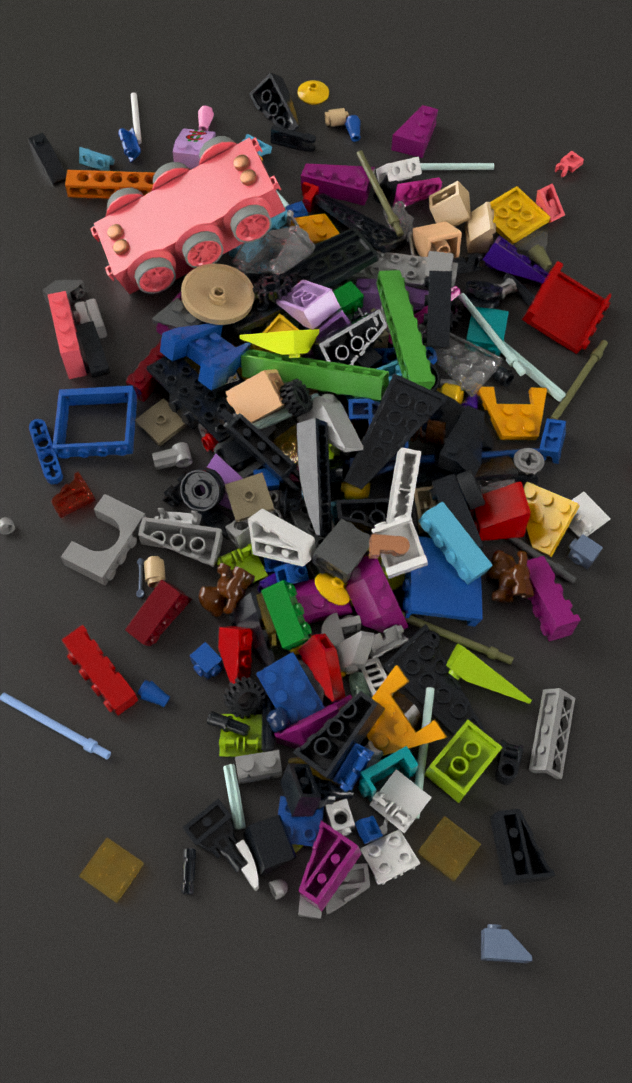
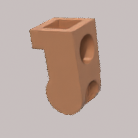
[369,534,410,559]

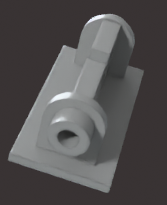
[369,625,409,659]

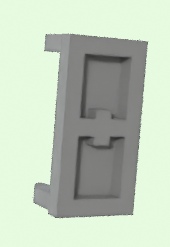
[154,508,202,525]

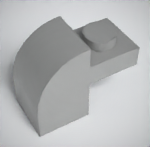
[321,613,361,646]

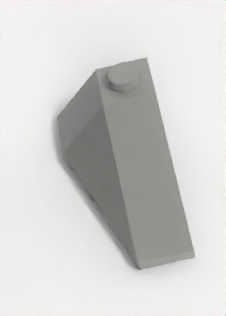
[297,394,363,452]

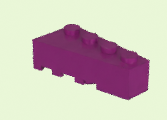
[301,163,375,206]
[527,556,581,642]

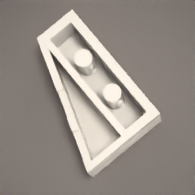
[248,509,316,567]

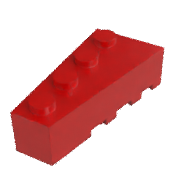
[62,624,139,716]

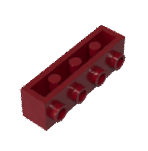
[126,338,165,402]

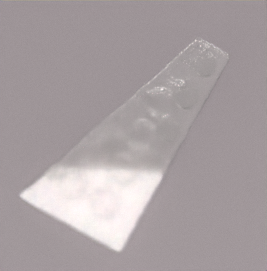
[417,322,503,397]

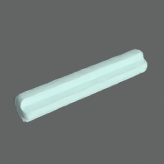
[223,764,246,830]

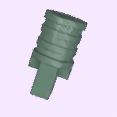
[348,671,371,698]

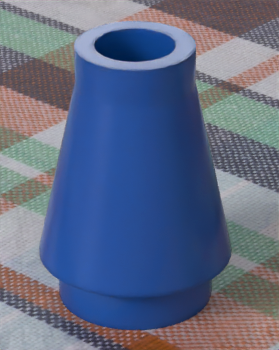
[345,115,361,142]
[137,680,171,707]

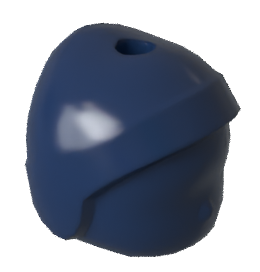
[266,707,291,732]

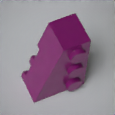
[391,105,438,158]
[299,821,362,912]

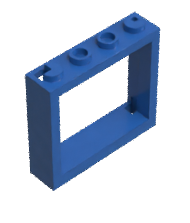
[52,386,137,459]

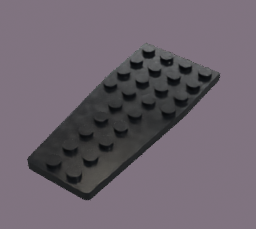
[231,228,379,336]

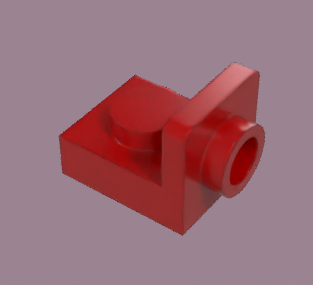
[302,182,319,212]

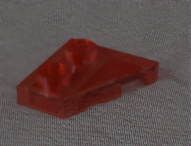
[51,471,96,518]

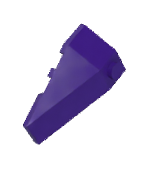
[483,235,548,283]

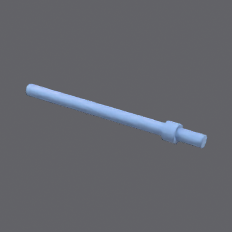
[0,692,111,760]

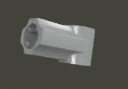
[152,442,193,470]

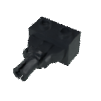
[280,763,354,817]
[182,798,248,873]

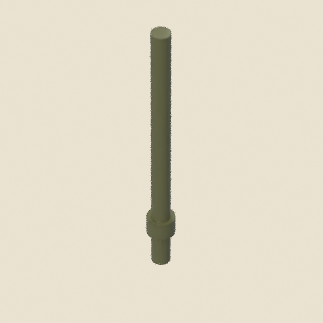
[356,150,404,237]
[550,340,608,420]
[402,612,514,665]

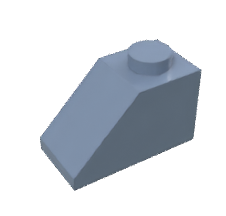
[481,924,532,963]

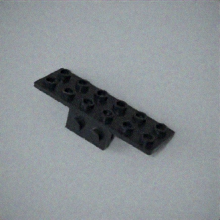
[146,356,236,443]
[416,444,518,486]

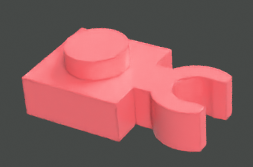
[555,151,584,177]

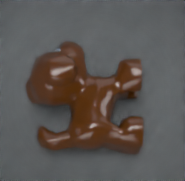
[487,550,534,603]
[198,563,255,617]

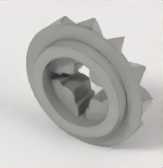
[513,448,544,475]

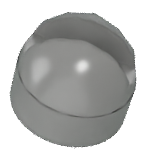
[0,517,15,535]
[269,879,288,900]

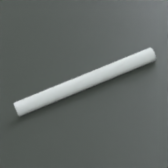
[131,93,142,144]

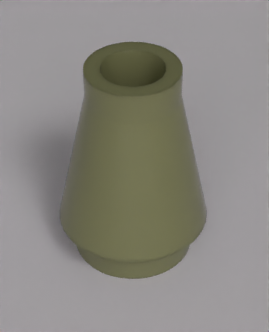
[528,244,552,271]

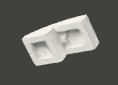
[236,839,259,892]

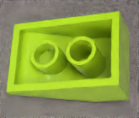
[425,720,503,803]

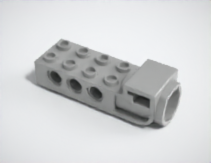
[348,251,458,291]

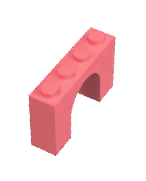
[48,291,87,379]

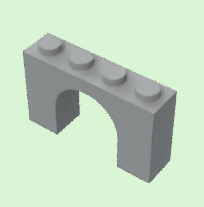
[61,494,146,586]

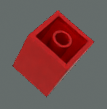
[468,482,531,541]

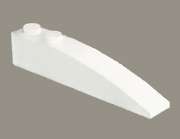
[381,448,421,567]

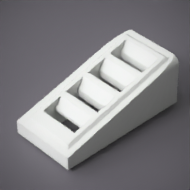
[360,657,393,698]

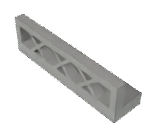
[529,688,575,779]

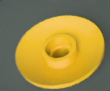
[298,80,329,105]
[315,573,350,606]

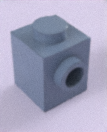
[568,534,603,570]

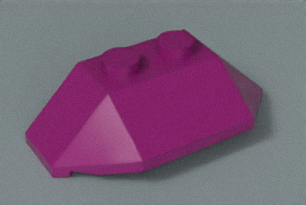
[346,555,408,633]
[269,579,353,633]
[274,694,352,749]

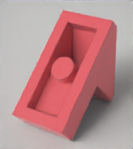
[536,183,565,223]

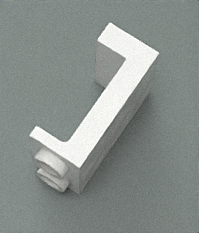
[376,156,422,184]
[372,515,428,579]

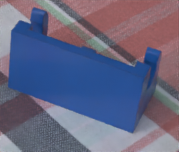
[539,419,566,464]

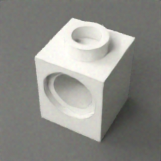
[325,799,355,836]

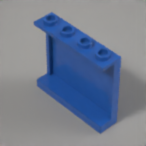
[402,536,483,627]

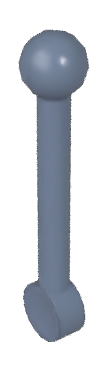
[136,558,145,598]

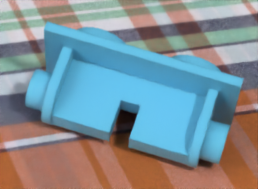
[79,147,115,171]

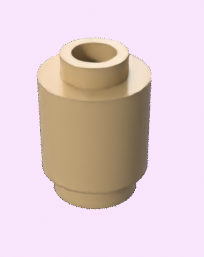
[325,108,349,127]
[144,556,166,587]

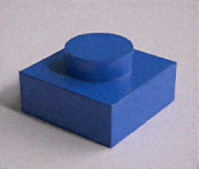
[286,201,308,219]
[355,816,383,844]

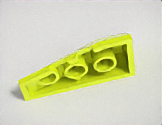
[240,329,319,358]

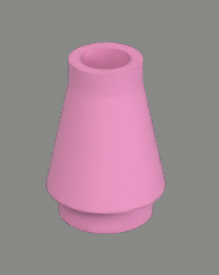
[198,106,214,131]

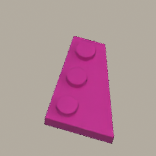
[393,177,442,211]

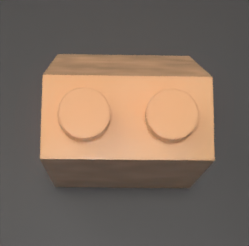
[412,221,462,258]
[226,369,285,423]

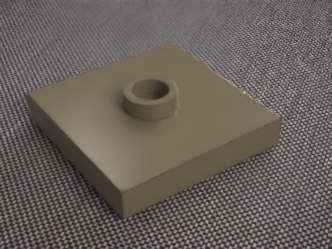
[135,399,187,447]
[225,473,275,523]

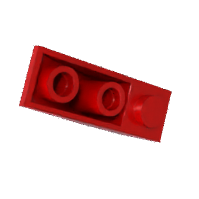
[218,626,252,684]
[298,633,345,702]

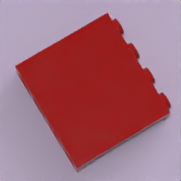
[522,261,612,354]

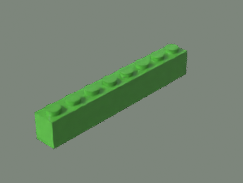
[376,270,435,390]
[241,349,389,401]

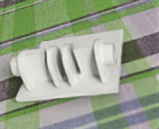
[569,492,610,538]
[369,769,432,833]
[360,829,420,885]

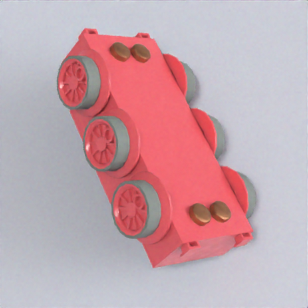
[90,136,286,294]

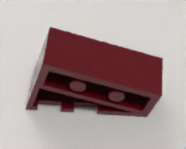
[125,579,192,646]

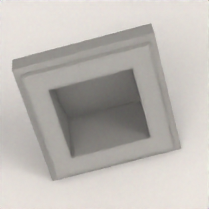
[298,894,322,919]

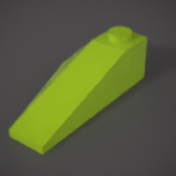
[446,643,532,704]

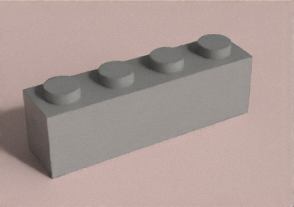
[138,517,223,567]

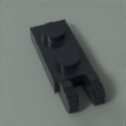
[270,125,316,152]

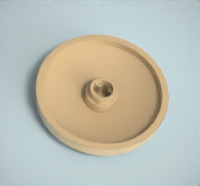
[181,264,255,325]

